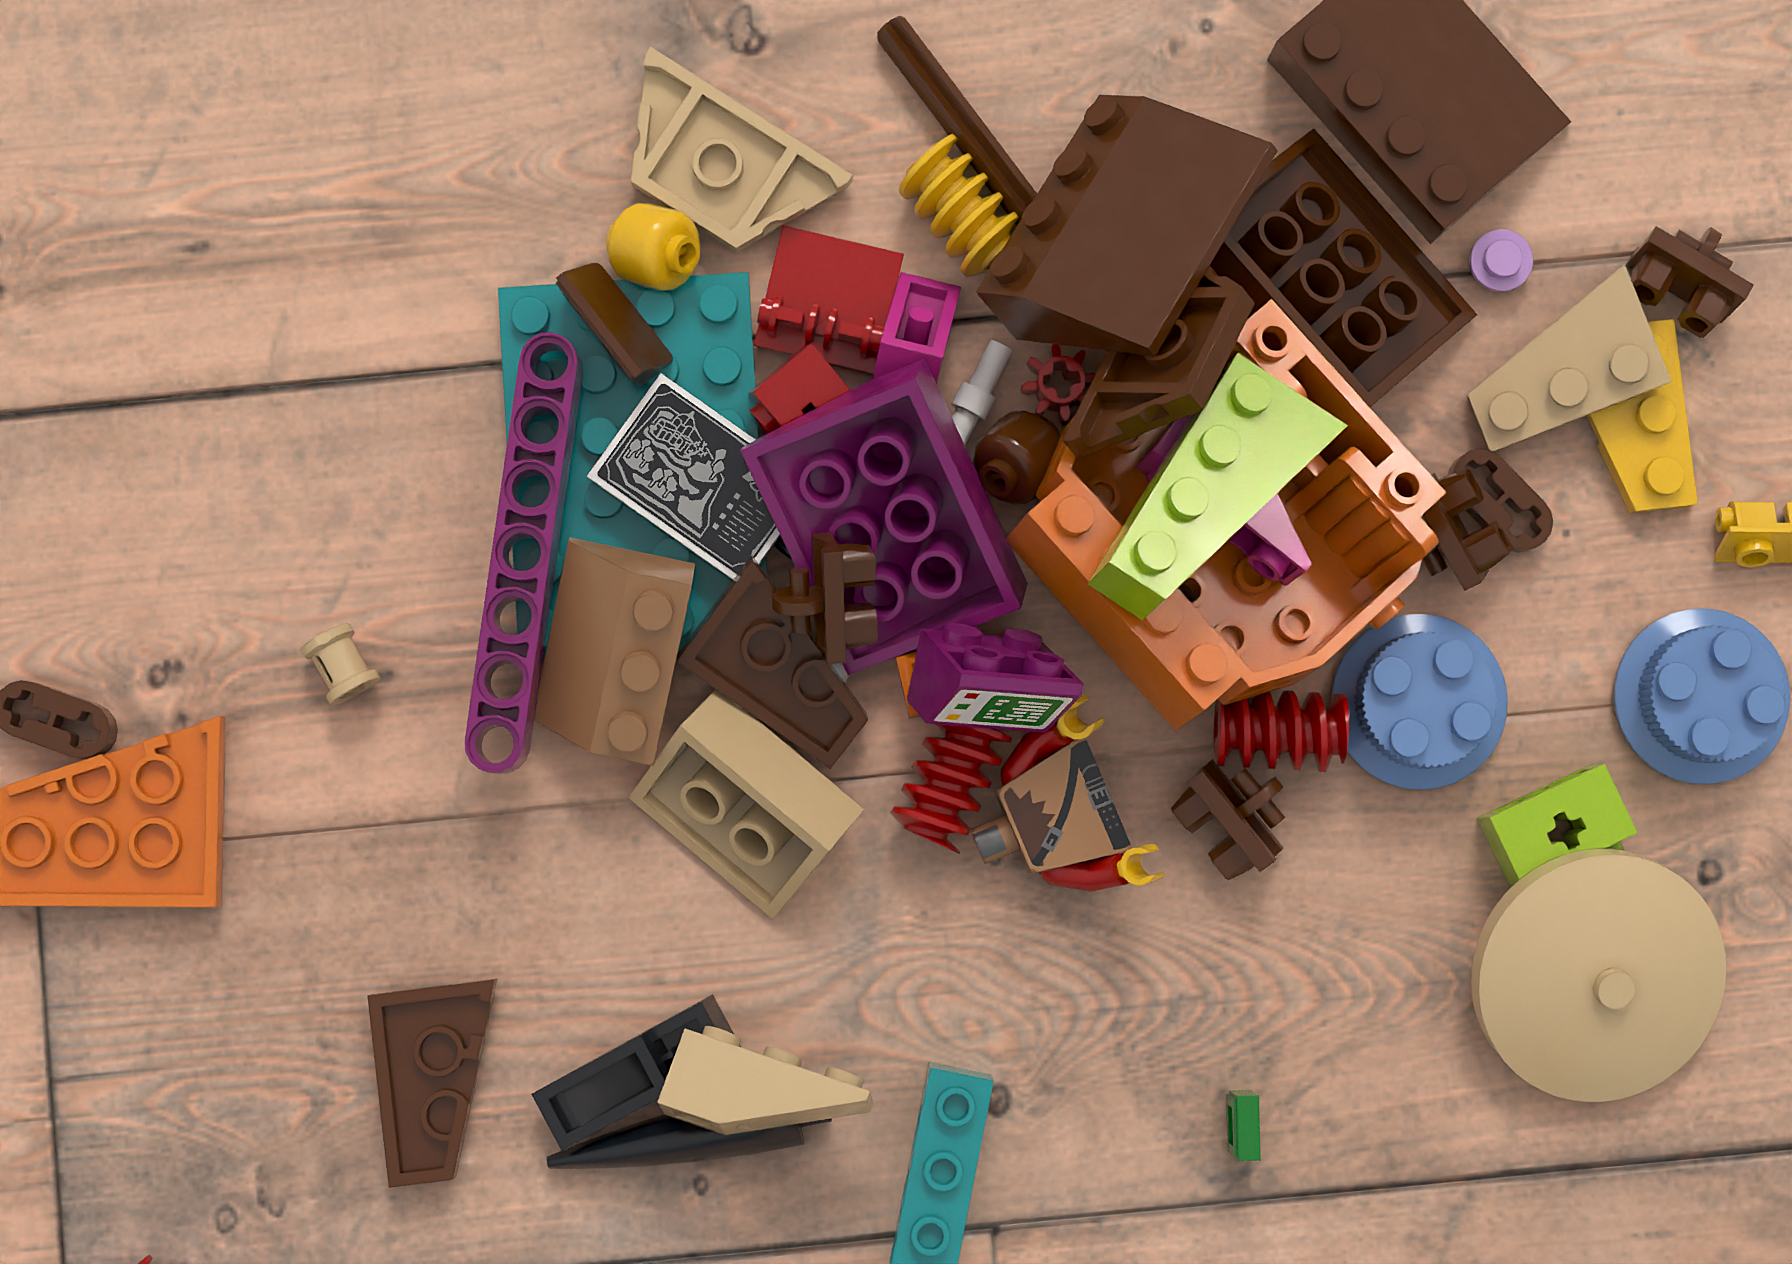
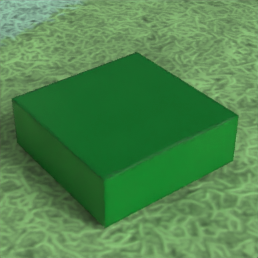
[1226,1090,1261,1161]

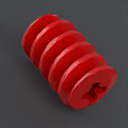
[1213,690,1349,772]
[890,724,1012,854]

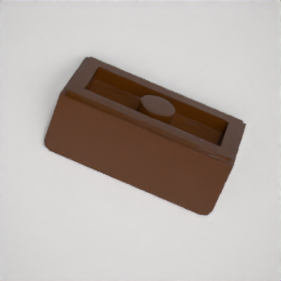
[556,263,673,388]

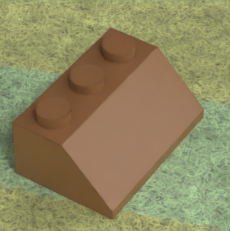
[534,537,695,766]

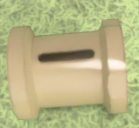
[300,623,381,706]

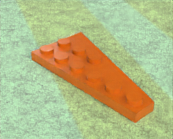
[0,716,225,907]

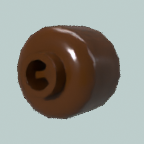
[972,410,1061,504]

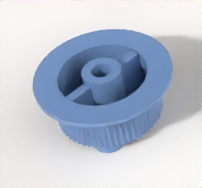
[1613,608,1790,784]
[1331,614,1508,790]

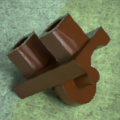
[1625,226,1754,338]
[1422,469,1513,591]
[772,532,878,664]
[1171,759,1285,880]

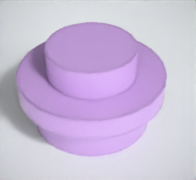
[1469,229,1533,292]

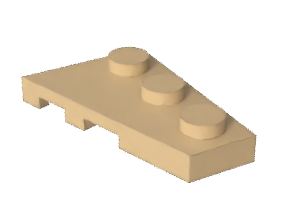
[1468,264,1672,452]

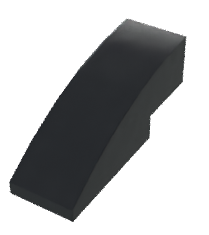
[531,994,741,1151]

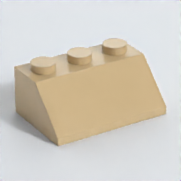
[628,689,864,919]

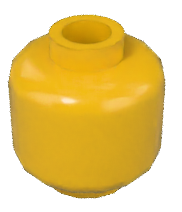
[606,203,700,291]

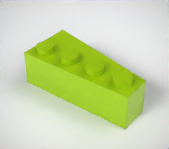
[1087,353,1348,621]

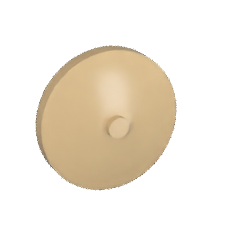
[1471,849,1727,1102]

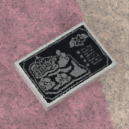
[587,373,781,580]

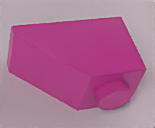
[872,272,961,384]

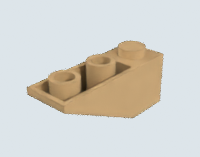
[657,1026,873,1135]

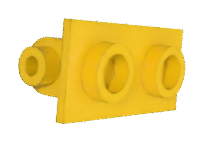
[1714,501,1792,568]

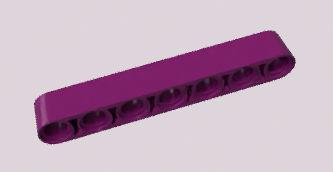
[465,332,583,774]

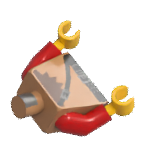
[971,694,1164,892]

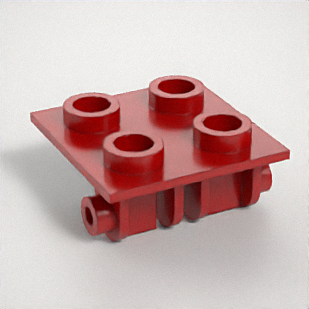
[754,225,904,374]

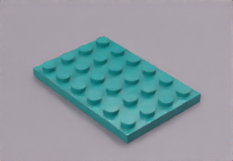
[498,272,768,662]

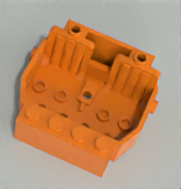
[1004,299,1446,731]

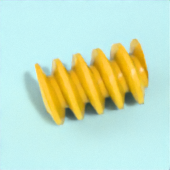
[899,133,1019,277]

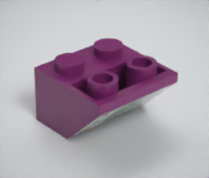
[907,623,1084,733]

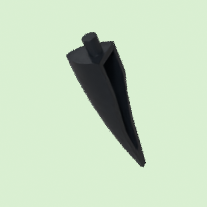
[546,1114,832,1169]

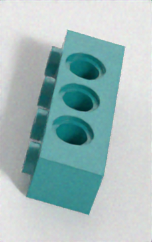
[889,1062,994,1264]

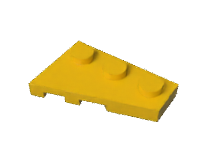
[1587,319,1698,514]

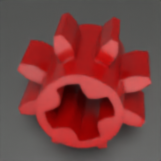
[1020,344,1096,425]

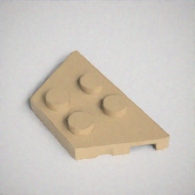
[631,46,853,253]

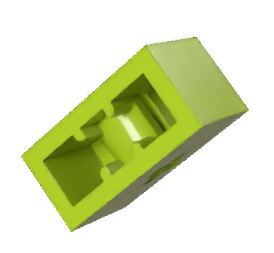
[1477,763,1638,886]

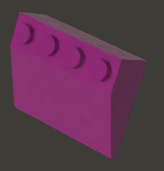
[740,358,1028,675]

